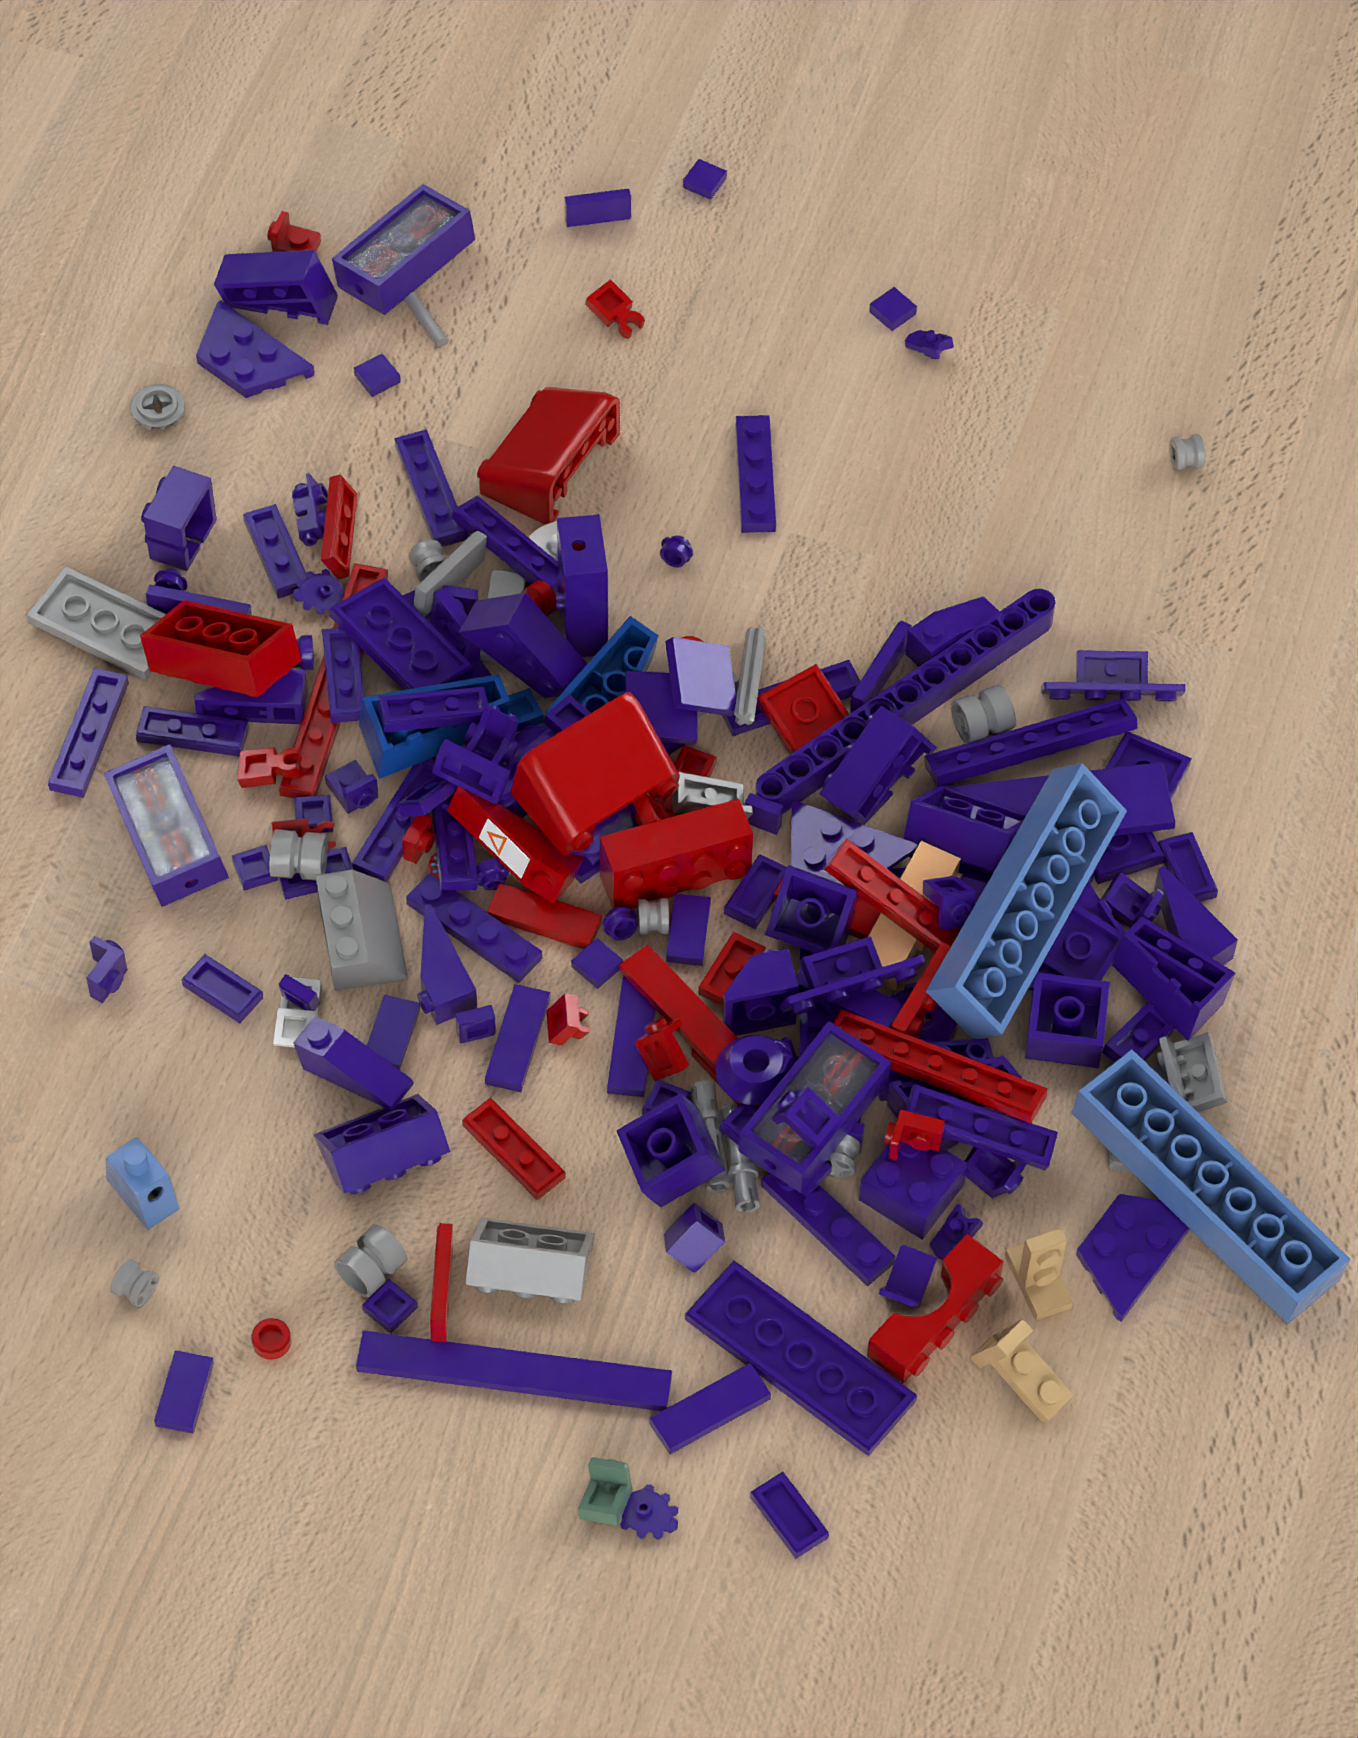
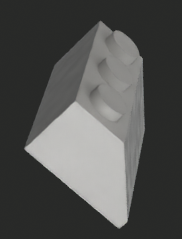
[316,870,407,991]
[466,1217,595,1303]

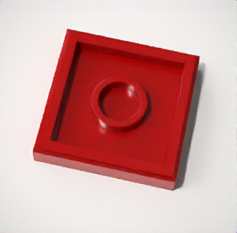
[757,664,849,755]

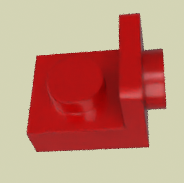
[267,211,321,253]
[634,1018,690,1081]
[884,1110,945,1161]

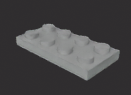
[27,566,166,681]

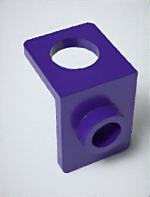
[878,1245,937,1308]

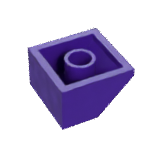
[765,865,858,953]
[723,949,799,1036]

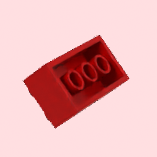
[140,600,301,697]
[600,799,753,909]

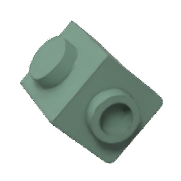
[578,1457,632,1526]

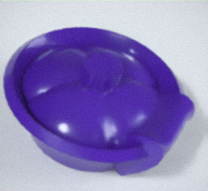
[716,1035,795,1105]

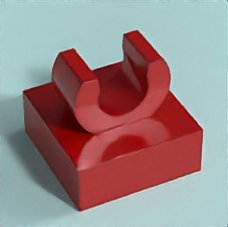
[546,993,590,1046]

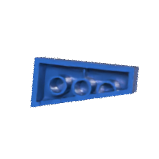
[544,616,659,725]
[359,674,510,779]

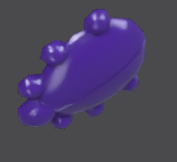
[293,569,344,615]
[620,1484,679,1540]

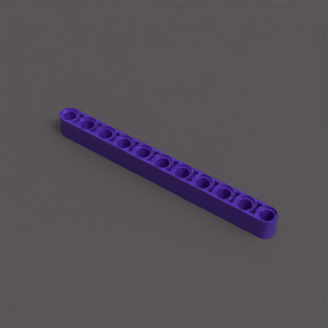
[755,589,1056,815]

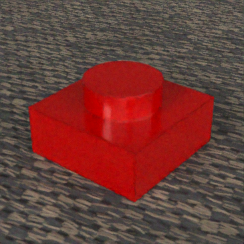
[402,815,435,864]

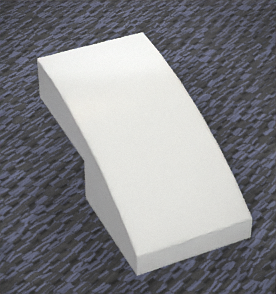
[273,977,322,1047]

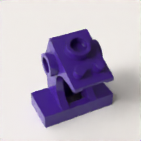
[432,705,519,805]

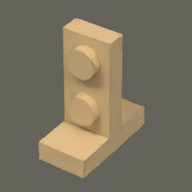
[1005,1228,1073,1321]
[969,1319,1074,1423]

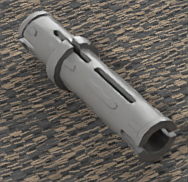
[691,1081,731,1193]
[721,1102,760,1213]

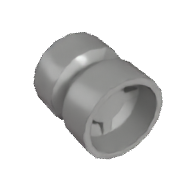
[951,685,1016,743]
[269,829,328,881]
[334,1224,408,1298]

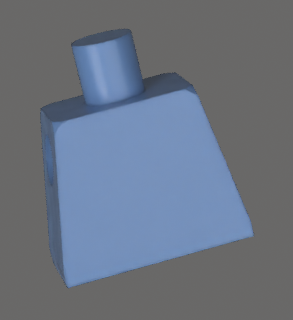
[106,1138,179,1230]

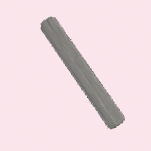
[734,626,766,725]

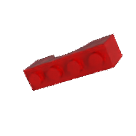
[867,1234,1003,1384]

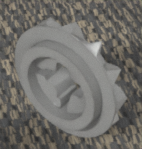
[130,384,185,431]

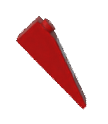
[447,786,584,904]

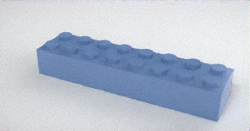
[926,763,1127,1039]
[1071,1050,1351,1324]

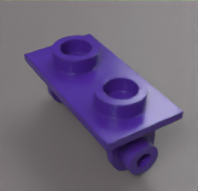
[292,473,328,546]

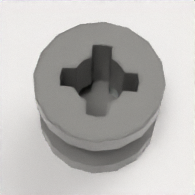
[1170,434,1205,471]
[409,540,446,582]
[638,898,669,936]
[826,1135,861,1178]
[110,1259,159,1308]

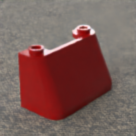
[477,387,620,525]
[510,692,680,857]

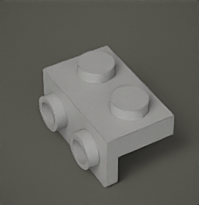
[672,772,753,819]
[1157,1032,1228,1112]

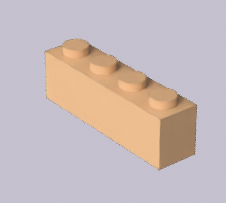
[868,841,963,991]

